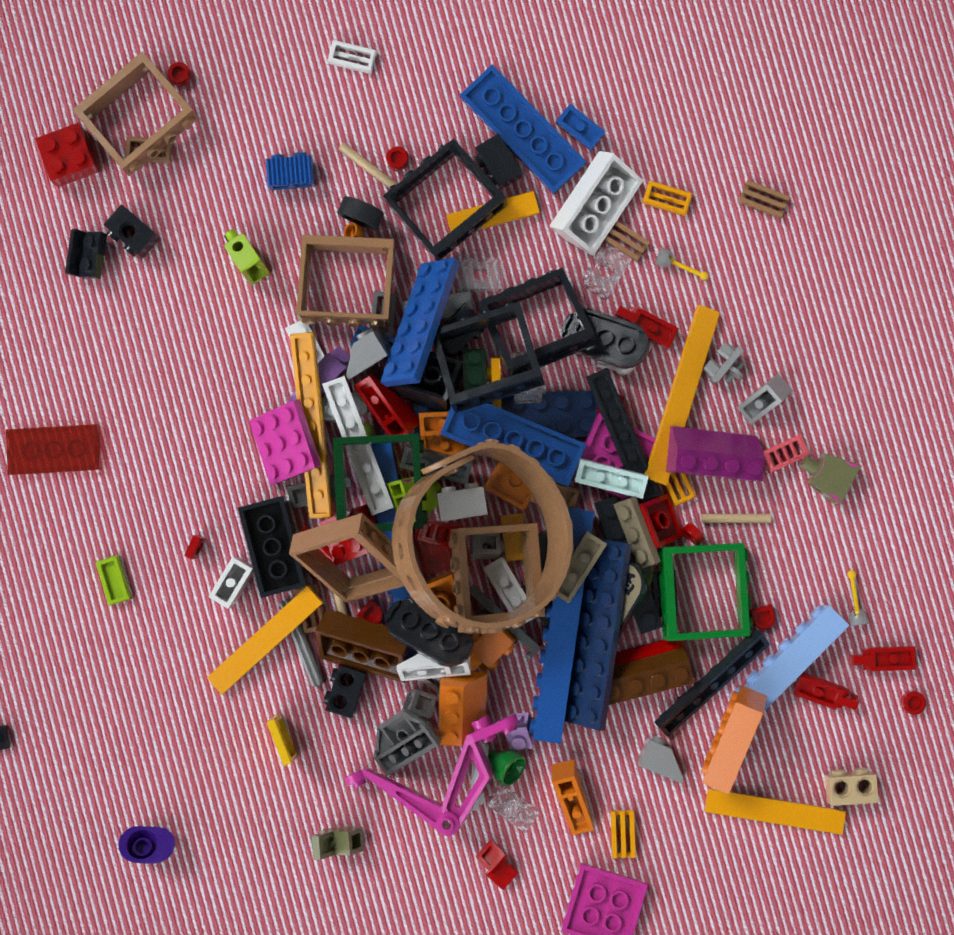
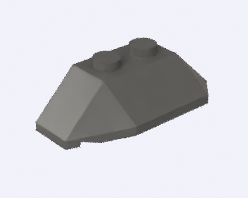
[373,708,442,776]

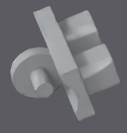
[703,342,744,385]

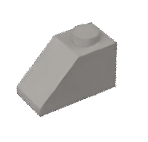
[737,374,793,425]
[637,736,684,784]

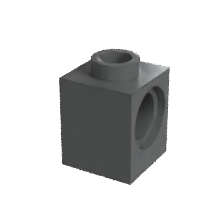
[402,689,437,720]

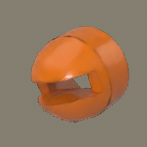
[344,222,364,237]

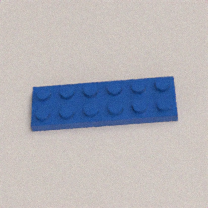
[459,64,586,195]
[380,257,460,387]
[440,390,586,487]

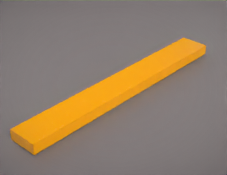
[645,305,720,486]
[290,332,334,519]

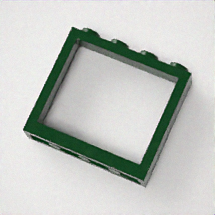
[333,434,428,532]

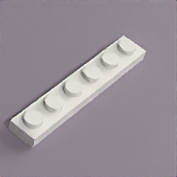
[322,376,394,516]

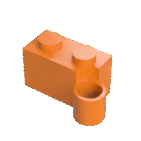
[470,627,517,672]

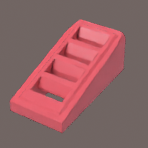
[763,434,810,473]

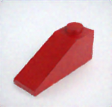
[353,374,420,435]

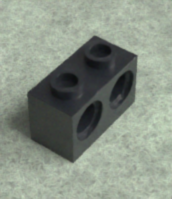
[323,664,367,719]

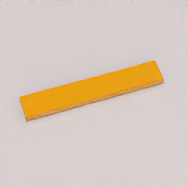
[207,585,324,695]
[704,788,846,835]

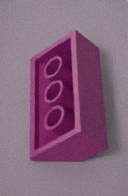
[666,426,765,482]

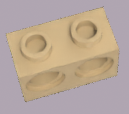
[824,768,879,806]

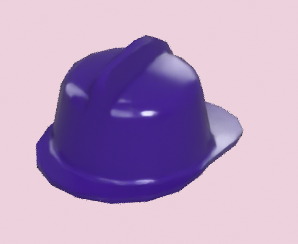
[118,826,175,864]

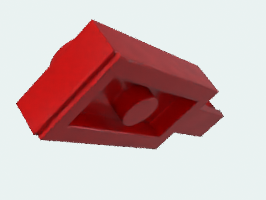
[615,306,679,349]
[850,646,917,671]
[792,672,859,710]

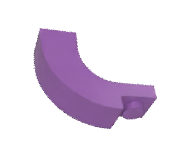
[287,346,350,403]

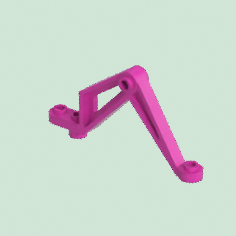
[344,714,519,836]

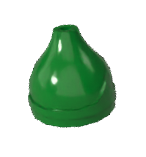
[488,750,526,787]

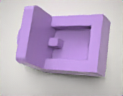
[505,712,534,751]

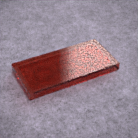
[6,424,101,475]

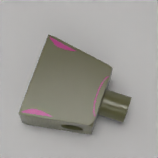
[800,454,861,505]

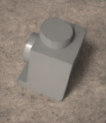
[469,533,504,561]

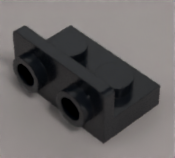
[65,229,107,279]

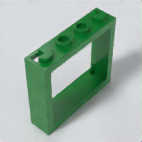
[657,543,753,641]

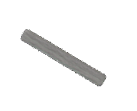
[279,599,324,687]

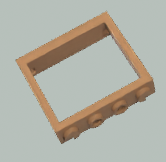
[73,51,199,176]
[296,235,396,328]
[289,513,404,603]
[449,523,545,622]

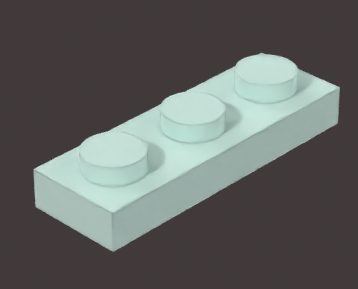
[575,458,649,499]

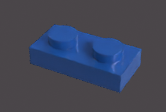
[555,104,606,151]

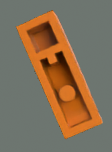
[552,759,594,835]

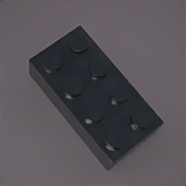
[238,496,309,598]

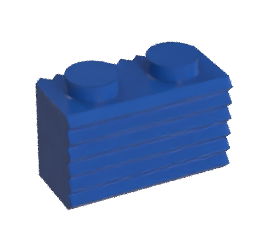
[265,152,315,191]

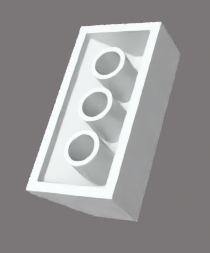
[549,151,643,256]

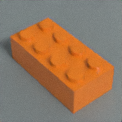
[701,685,767,794]

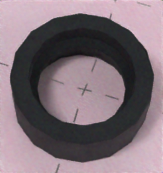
[337,196,384,230]

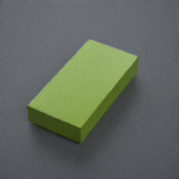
[95,555,132,606]

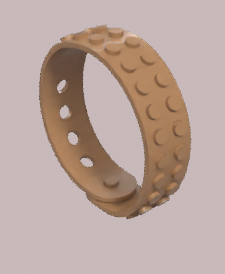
[392,439,574,634]

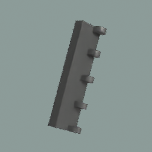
[469,583,541,660]

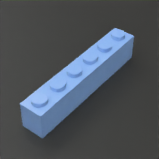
[728,604,849,711]

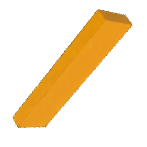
[446,191,540,232]

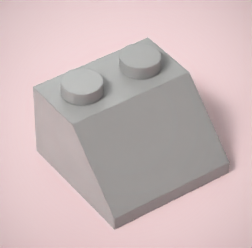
[346,328,392,380]

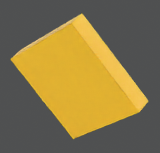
[266,714,297,766]

